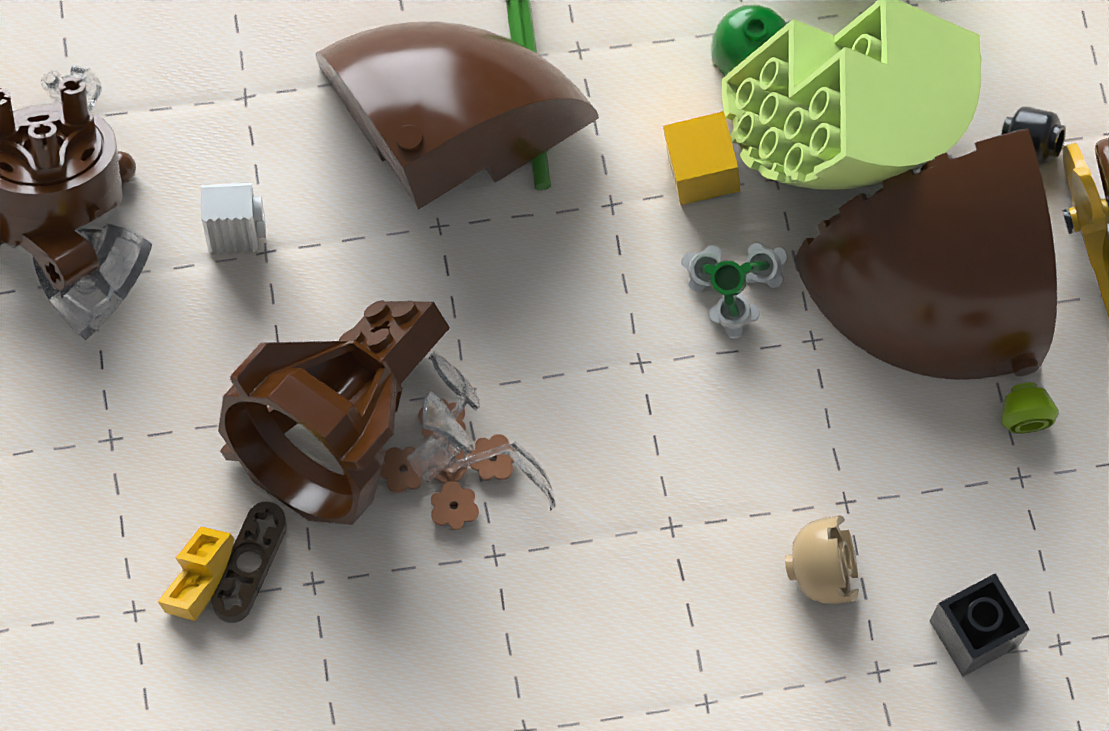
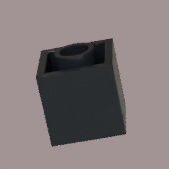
[929,573,1030,677]

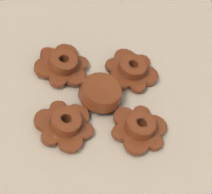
[380,398,517,530]

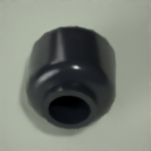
[1001,106,1066,164]

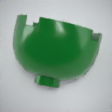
[711,5,787,76]

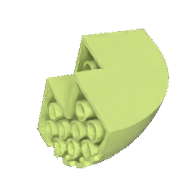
[722,0,982,190]

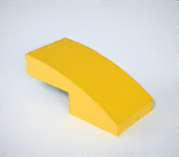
[157,526,235,621]

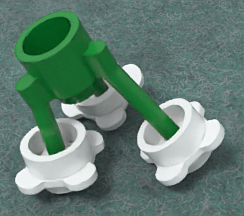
[681,242,788,338]

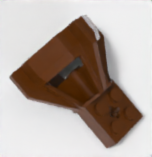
[218,300,450,525]

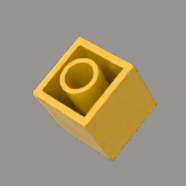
[663,111,741,205]

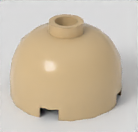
[785,515,859,604]

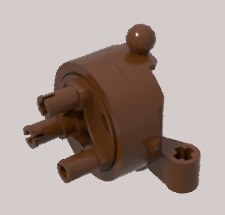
[0,77,136,290]

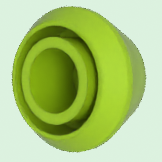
[1001,382,1059,434]

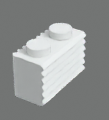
[201,183,266,255]

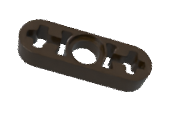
[211,501,287,623]

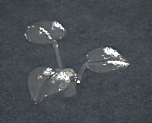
[407,351,556,511]

